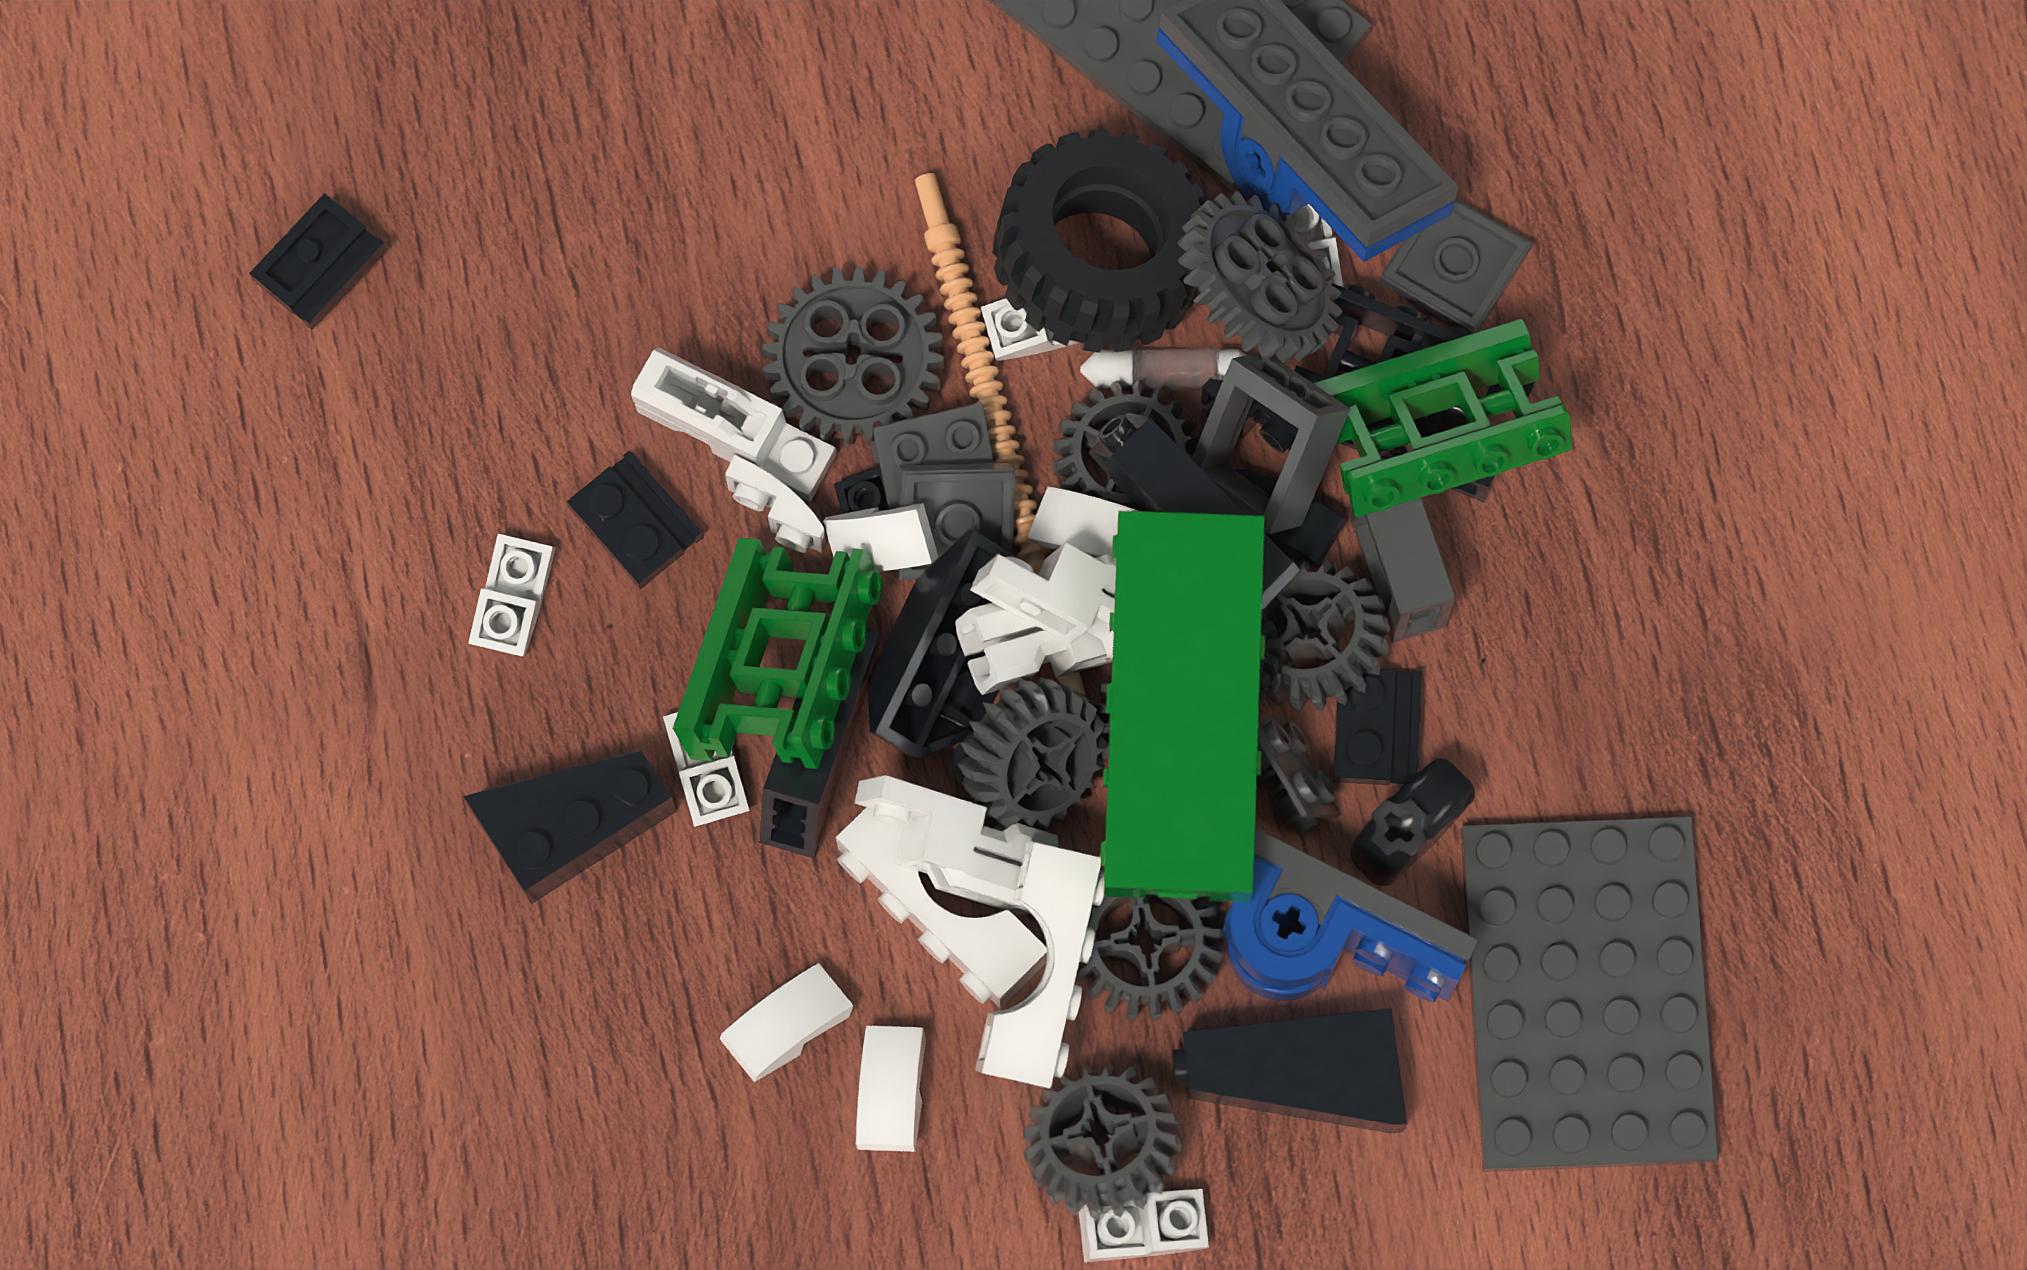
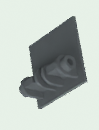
[870,402,994,510]
[1257,715,1341,836]

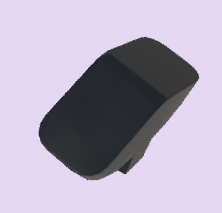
[1350,758,1475,886]

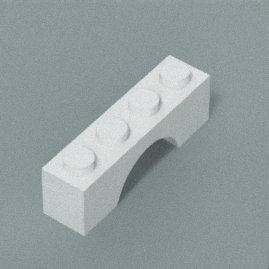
[836,807,1047,1008]
[975,842,1104,1088]

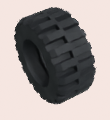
[992,130,1209,353]

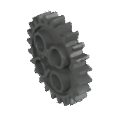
[1178,192,1342,363]
[762,266,944,448]

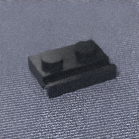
[249,193,387,330]
[566,450,703,590]
[1332,669,1422,785]

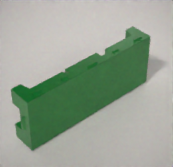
[1100,511,1265,902]

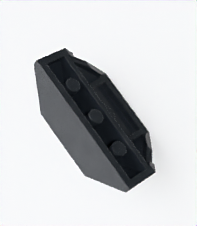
[867,530,1018,760]

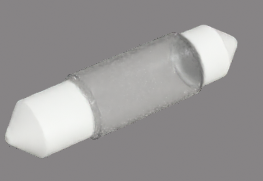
[1080,346,1246,391]

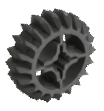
[1053,380,1200,511]
[1263,559,1391,712]
[957,677,1108,830]
[1075,894,1223,1021]
[1023,1061,1182,1221]

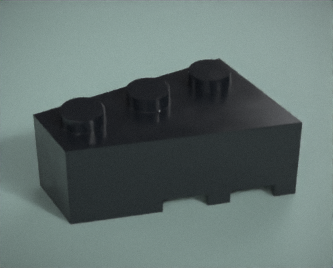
[463,750,676,904]

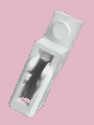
[631,347,837,502]
[970,542,1116,659]
[955,603,1112,695]
[855,775,1059,915]

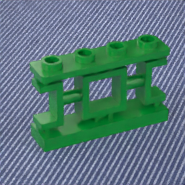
[1313,319,1572,517]
[672,538,882,769]

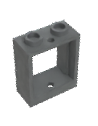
[1192,353,1350,534]
[1350,498,1455,643]

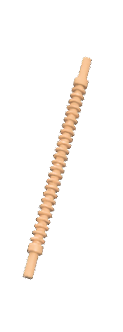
[915,173,1086,696]

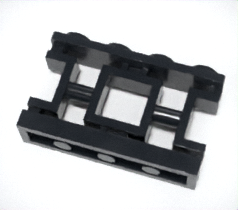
[1294,284,1540,503]

